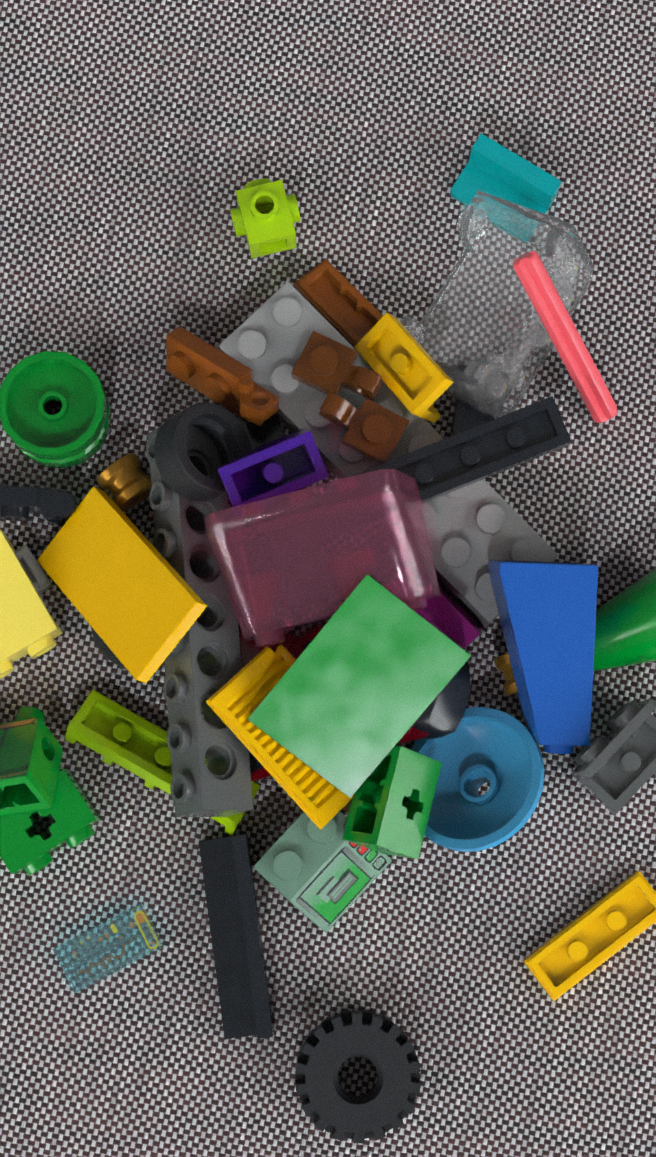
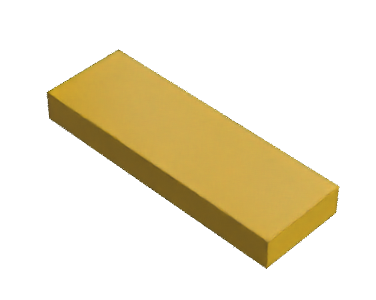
[522,871,656,1001]

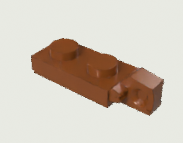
[166,327,279,426]

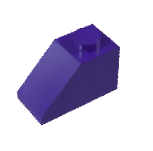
[217,428,329,515]

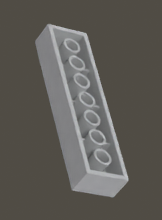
[218,281,559,629]

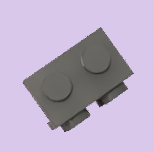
[571,698,656,814]

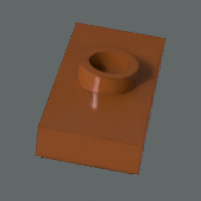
[293,259,383,347]

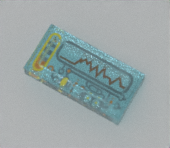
[53,903,164,994]

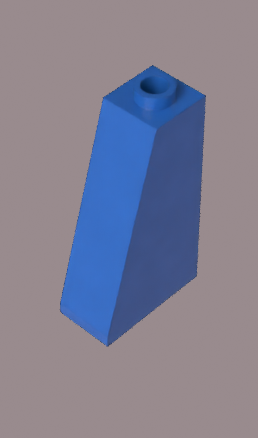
[488,560,598,754]

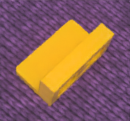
[354,313,453,423]

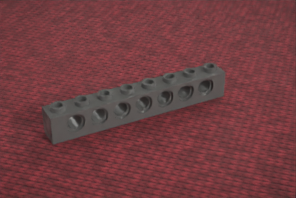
[146,426,254,817]

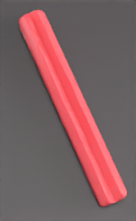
[513,251,617,423]

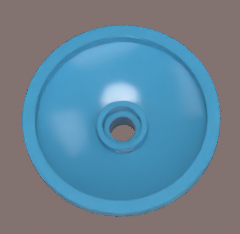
[411,707,544,852]

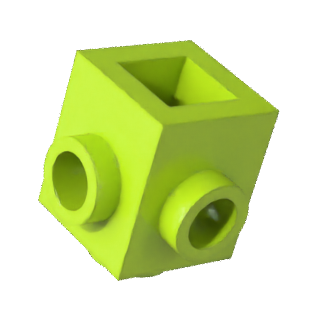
[230,178,301,259]

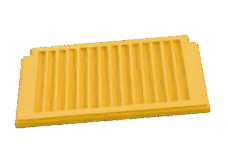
[206,645,354,830]

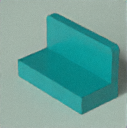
[450,133,562,241]

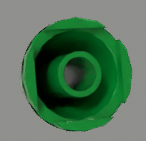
[593,568,656,672]

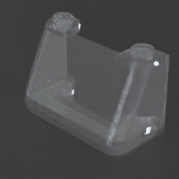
[399,190,593,419]

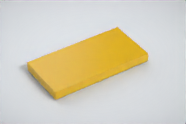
[37,486,207,683]

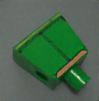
[0,706,63,816]

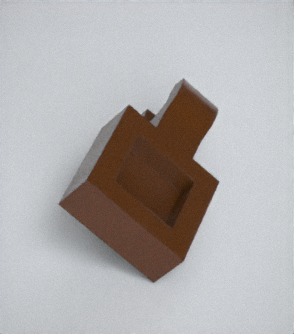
[291,331,382,401]
[319,391,409,464]

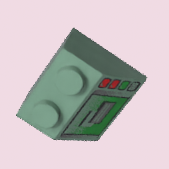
[253,811,392,933]

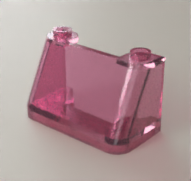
[204,469,441,647]

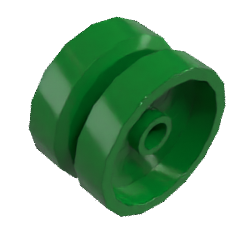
[0,351,112,468]

